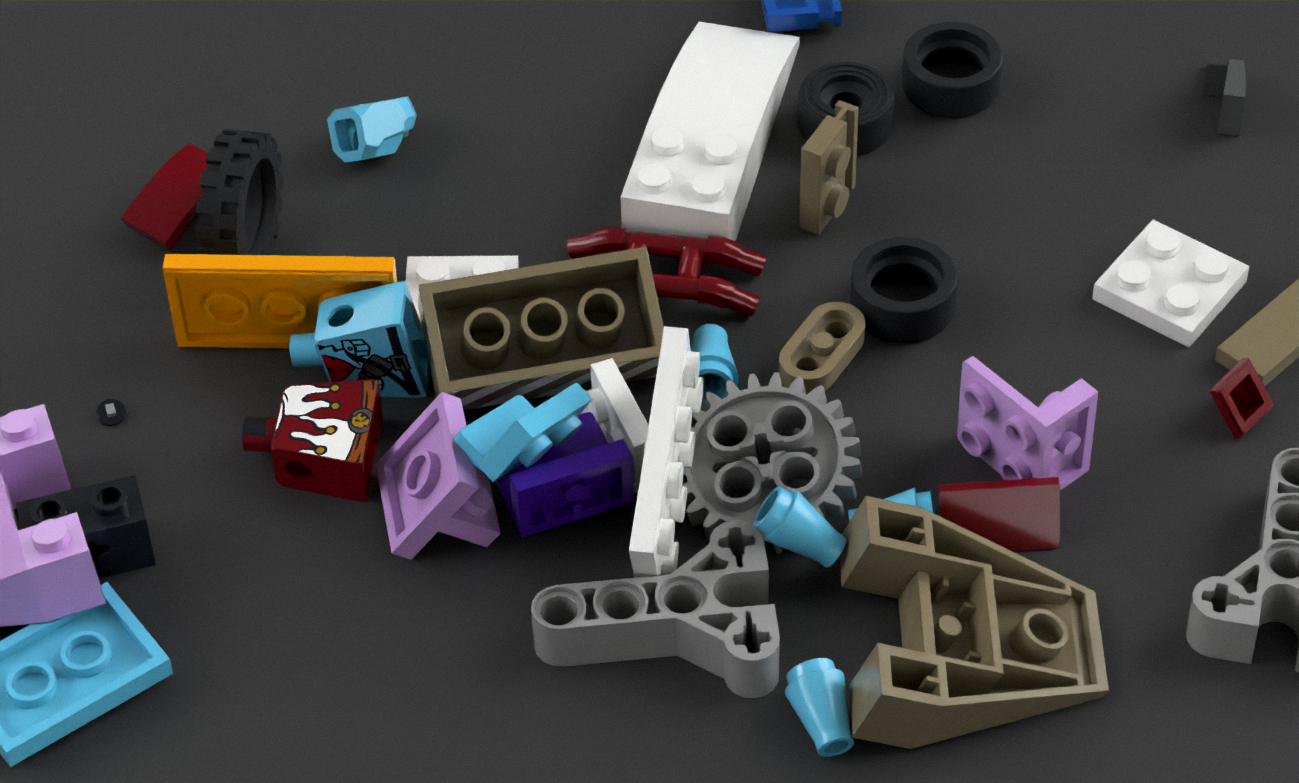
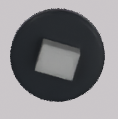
[97,399,126,426]

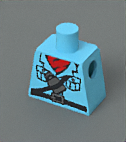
[289,281,430,398]

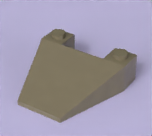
[840,496,1109,749]

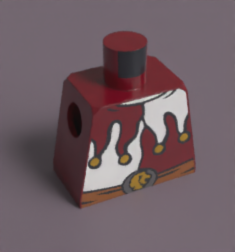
[242,379,383,502]

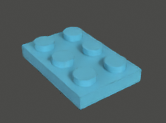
[0,582,173,767]

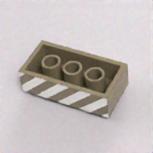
[418,247,664,410]

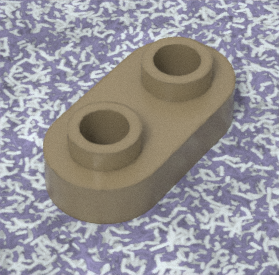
[779,302,865,394]

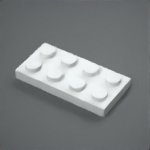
[629,326,703,578]

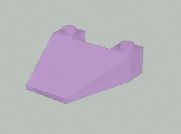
[0,404,106,627]

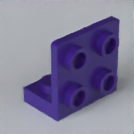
[495,412,634,538]

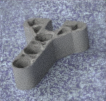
[1186,448,1299,672]
[531,520,780,698]

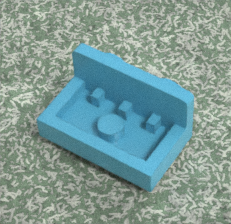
[454,382,593,482]

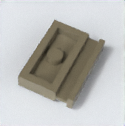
[799,100,859,235]

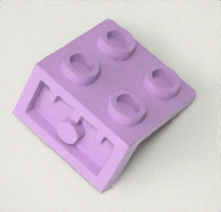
[957,356,1098,490]

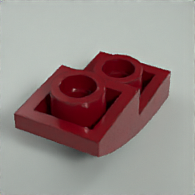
[121,143,208,251]

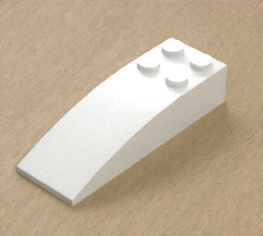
[621,22,800,241]

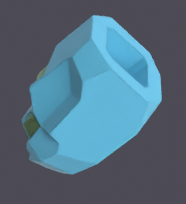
[327,96,417,163]

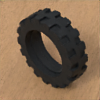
[196,129,284,255]

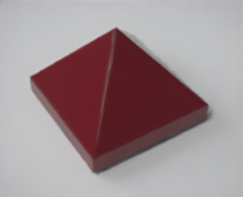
[1209,358,1274,439]

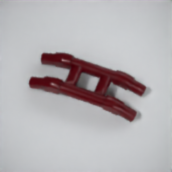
[567,227,766,317]

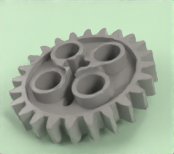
[682,372,862,554]

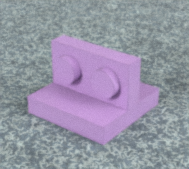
[376,392,500,560]

